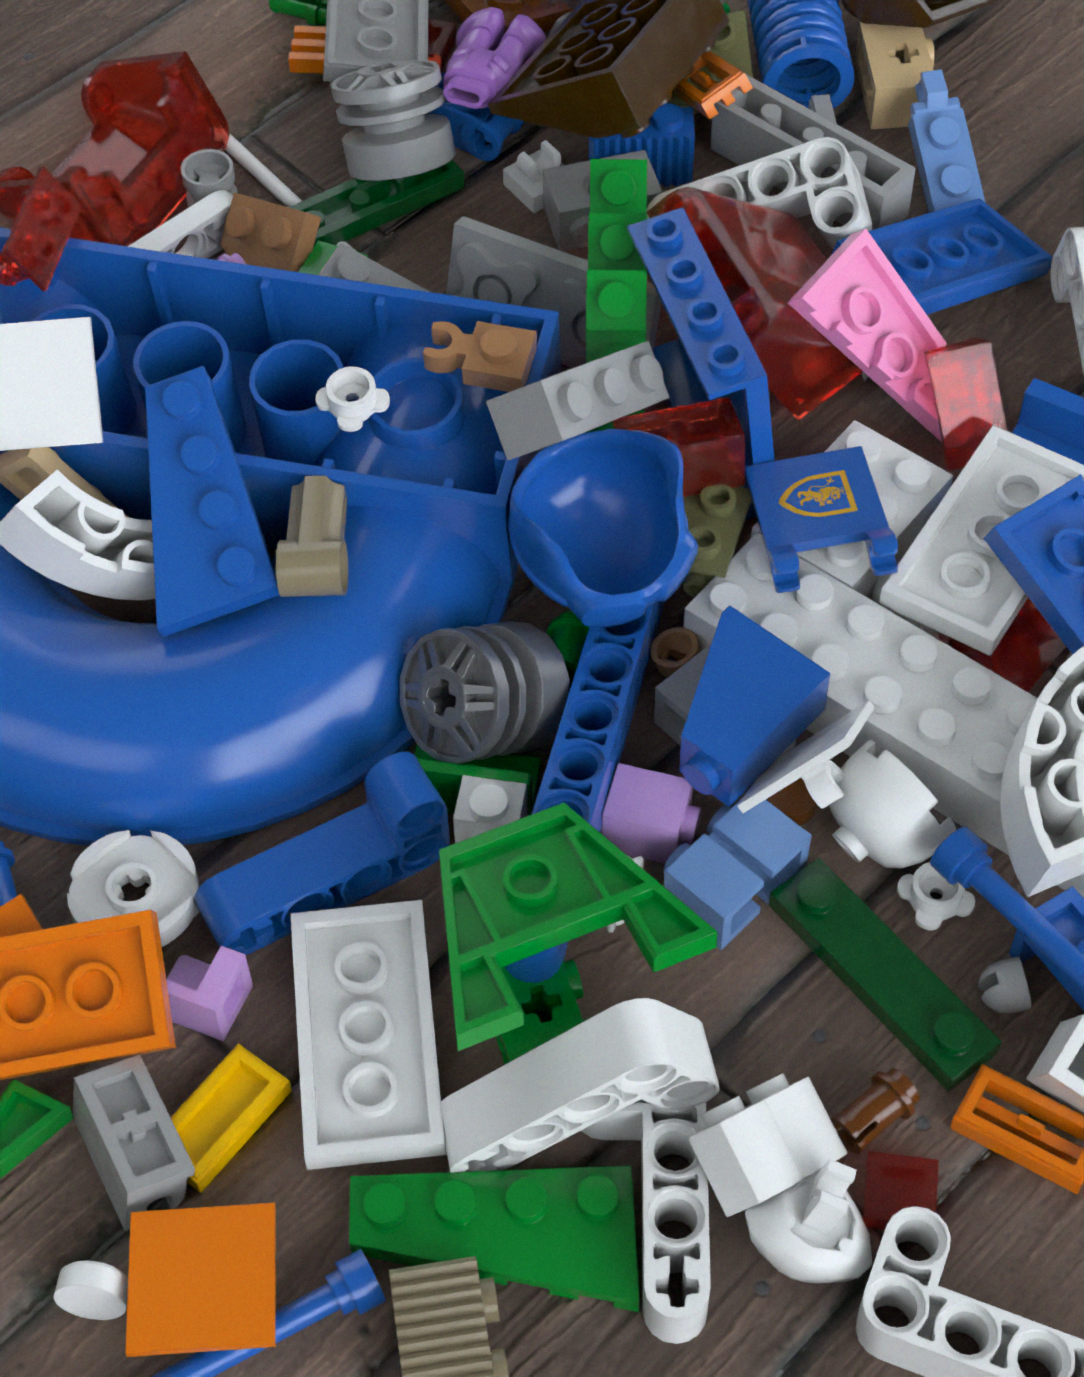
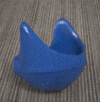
[508,429,699,627]

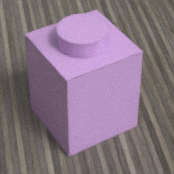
[602,763,702,864]

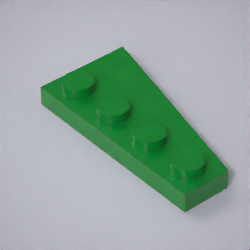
[349,1166,639,1312]

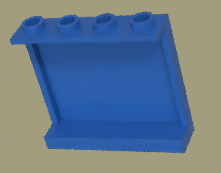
[627,207,775,520]

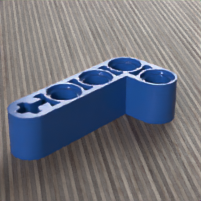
[194,752,450,955]

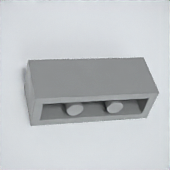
[486,340,669,460]

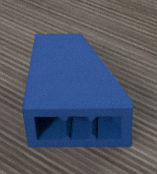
[679,605,830,807]

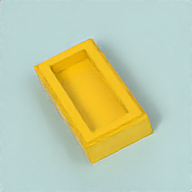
[170,1043,292,1193]

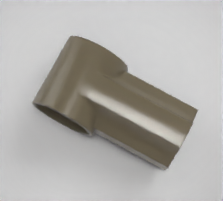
[276,476,349,597]

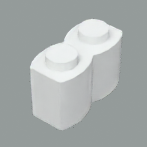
[688,1073,847,1217]

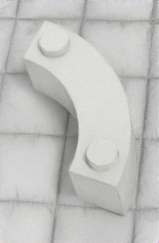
[0,469,156,600]
[1000,646,1084,897]

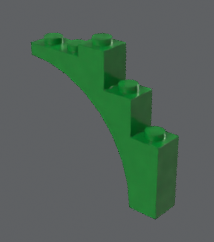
[585,159,647,433]

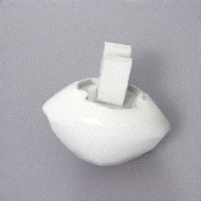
[745,1159,873,1283]

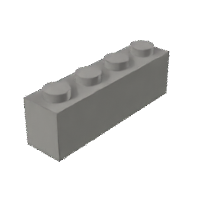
[710,74,916,230]

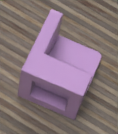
[166,946,253,1041]

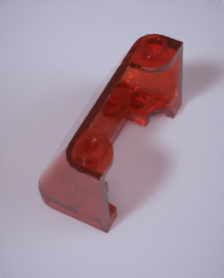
[0,51,229,247]
[647,187,863,421]

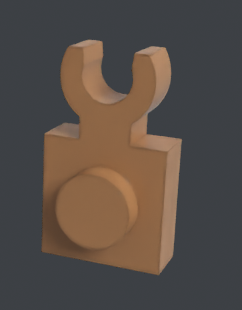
[423,321,537,392]

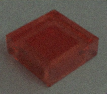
[862,1151,939,1229]

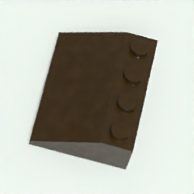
[487,0,729,139]

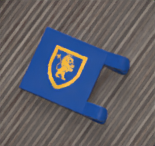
[744,446,898,593]

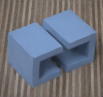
[663,799,811,950]

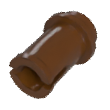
[830,1068,920,1154]

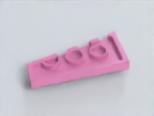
[788,229,992,448]

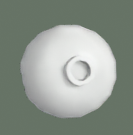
[830,740,956,869]

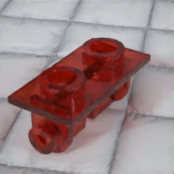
[0,166,82,292]

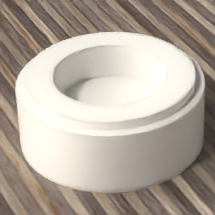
[54,1261,128,1320]

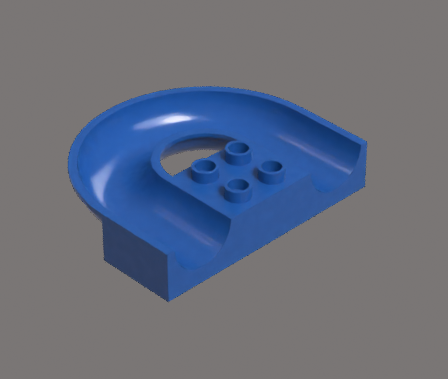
[0,227,562,846]

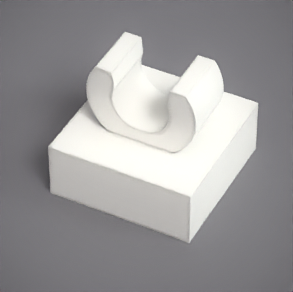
[503,140,564,213]

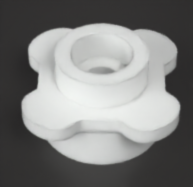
[316,367,390,432]
[897,862,975,930]

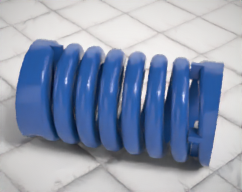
[747,0,855,109]

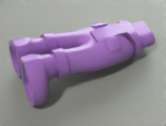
[443,7,546,109]

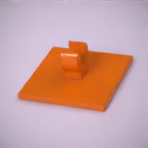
[125,1202,276,1357]

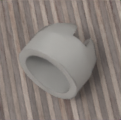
[978,956,1031,1013]

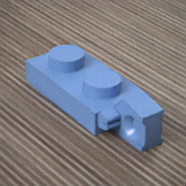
[908,69,986,213]

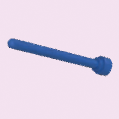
[930,827,1084,993]
[150,1249,386,1377]

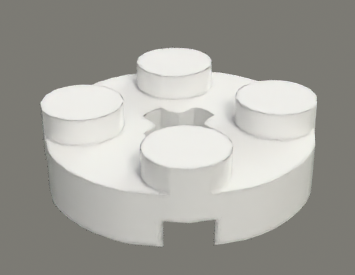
[67,830,199,947]

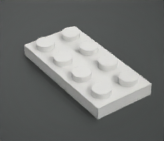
[879,425,1084,656]
[290,900,446,1170]

